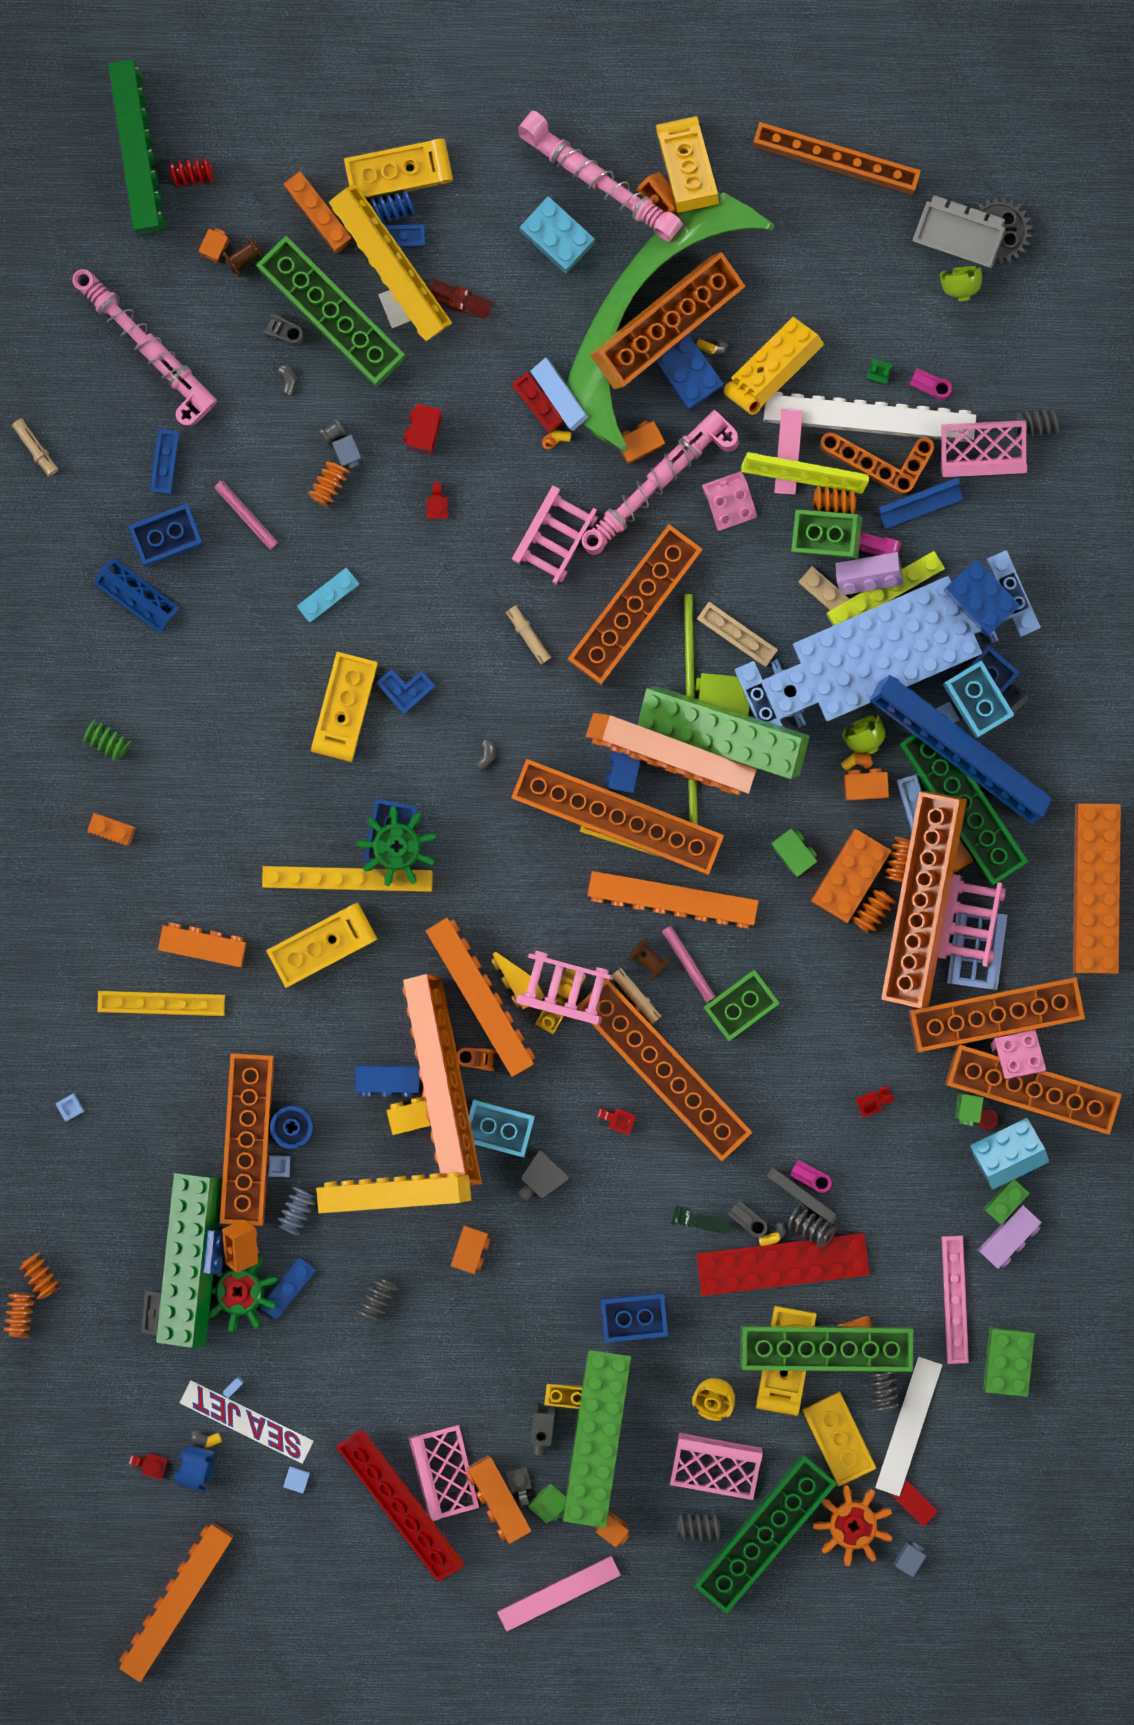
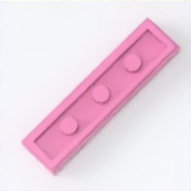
[774,409,803,494]

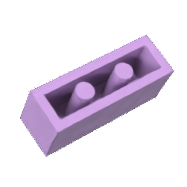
[835,552,903,595]
[978,1204,1042,1269]

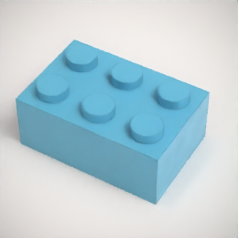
[520,196,595,274]
[943,660,1014,739]
[469,1099,535,1157]
[970,1118,1049,1190]

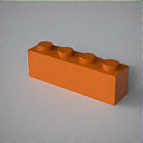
[284,171,353,255]
[158,922,247,967]
[466,1455,531,1544]

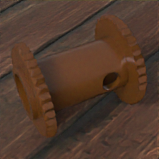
[222,235,264,277]
[628,938,670,980]

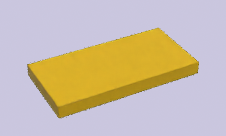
[802,1391,877,1487]

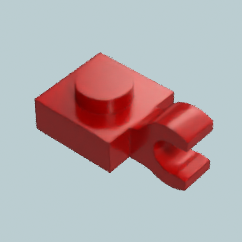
[427,482,448,519]
[855,1086,894,1118]
[597,1108,636,1135]
[129,1452,168,1480]

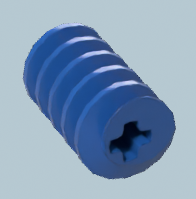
[370,190,415,223]

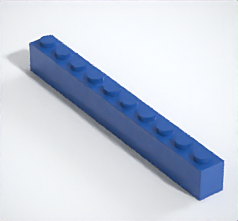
[869,675,1052,824]

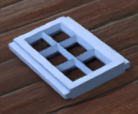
[947,912,1007,990]

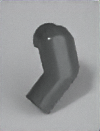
[278,364,297,396]
[475,739,496,771]

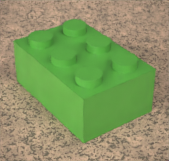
[791,510,863,559]
[703,969,780,1041]
[983,1327,1035,1397]

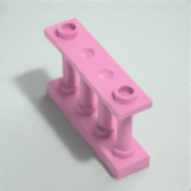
[512,486,598,585]
[938,874,1006,967]
[516,951,613,1025]

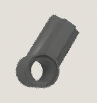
[728,1200,768,1237]

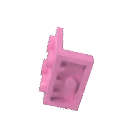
[702,471,757,531]
[990,1030,1046,1079]

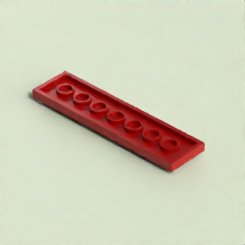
[696,1233,869,1296]
[336,1429,465,1582]

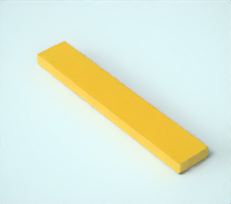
[97,991,225,1016]

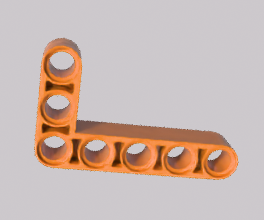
[820,433,934,495]

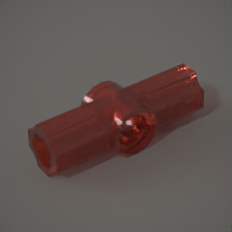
[429,279,492,320]

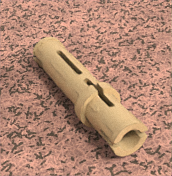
[11,418,59,477]
[505,605,552,665]
[612,968,661,1025]

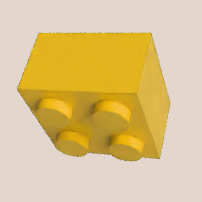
[386,1096,431,1135]

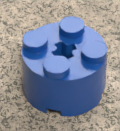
[270,1105,314,1149]
[174,1445,216,1493]

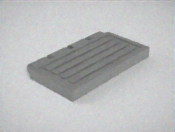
[912,195,1006,269]

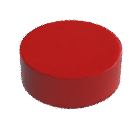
[977,1109,998,1130]

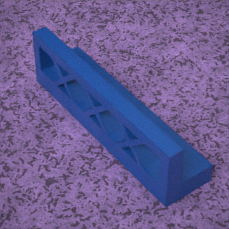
[877,478,963,530]
[93,558,180,634]

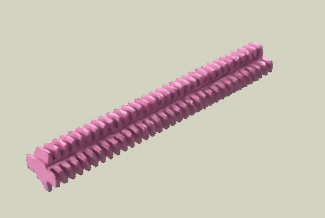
[215,480,278,550]
[662,926,716,1003]

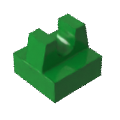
[866,358,893,386]

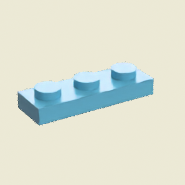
[297,567,360,623]

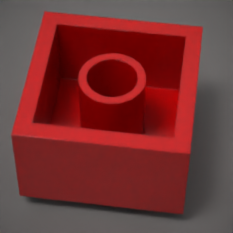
[403,403,443,456]

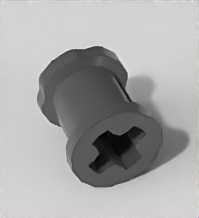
[319,419,347,446]

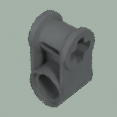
[262,314,305,347]

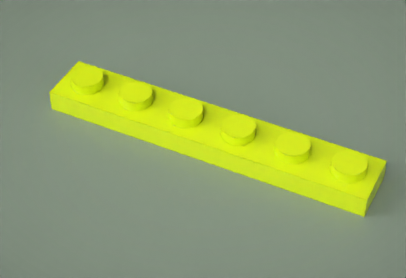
[741,452,869,494]
[826,551,945,626]

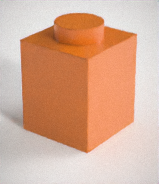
[198,228,229,264]

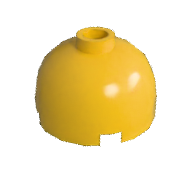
[692,1378,735,1421]

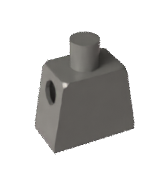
[518,1149,569,1201]
[530,1402,555,1455]

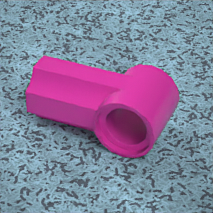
[909,368,952,401]
[859,532,902,556]
[790,1159,832,1193]

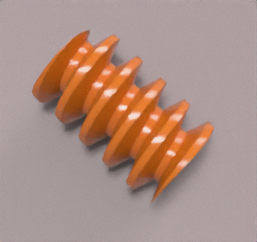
[308,462,351,509]
[812,486,856,514]
[884,837,910,883]
[851,889,897,936]
[19,1252,62,1300]
[3,1293,35,1338]

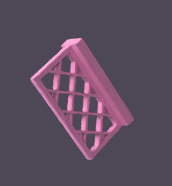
[941,420,1027,477]
[408,1425,479,1521]
[670,1433,763,1500]

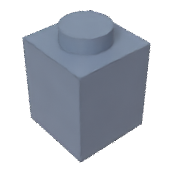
[332,435,362,470]
[893,1542,926,1577]

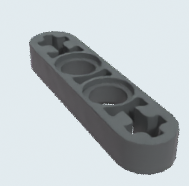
[766,1168,838,1225]

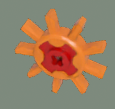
[813,1484,892,1566]

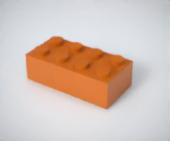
[810,829,891,923]

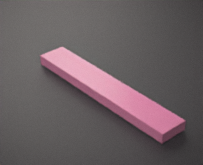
[941,1235,969,1364]
[497,1555,621,1632]

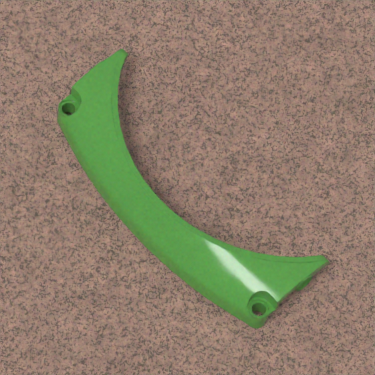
[566,191,775,453]

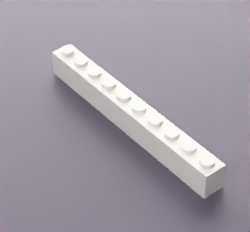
[763,392,976,442]

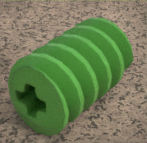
[83,719,132,761]

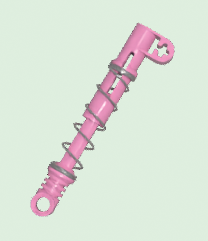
[518,111,683,242]
[73,269,217,426]
[582,410,739,555]

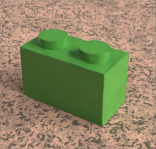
[770,828,817,877]
[954,1093,984,1126]
[983,1180,1029,1225]
[528,1484,566,1523]

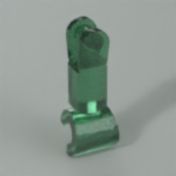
[671,1205,731,1234]

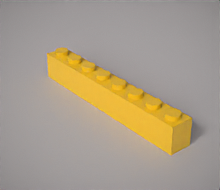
[329,184,452,341]
[262,866,433,892]
[316,1171,472,1213]

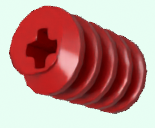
[169,157,214,188]

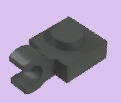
[506,1466,532,1506]

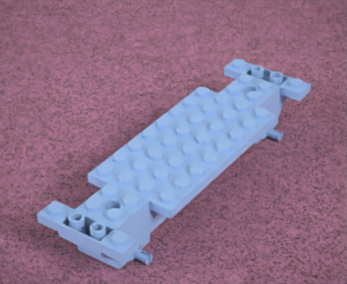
[734,550,1041,728]

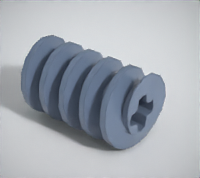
[278,1187,316,1235]

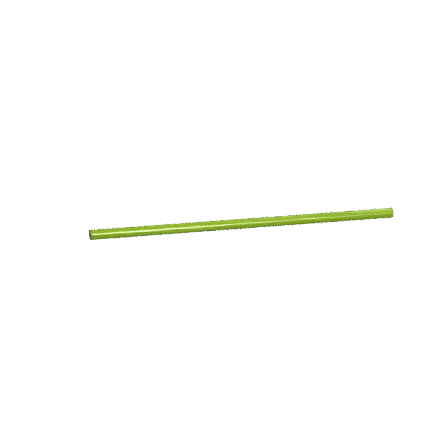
[684,594,698,825]

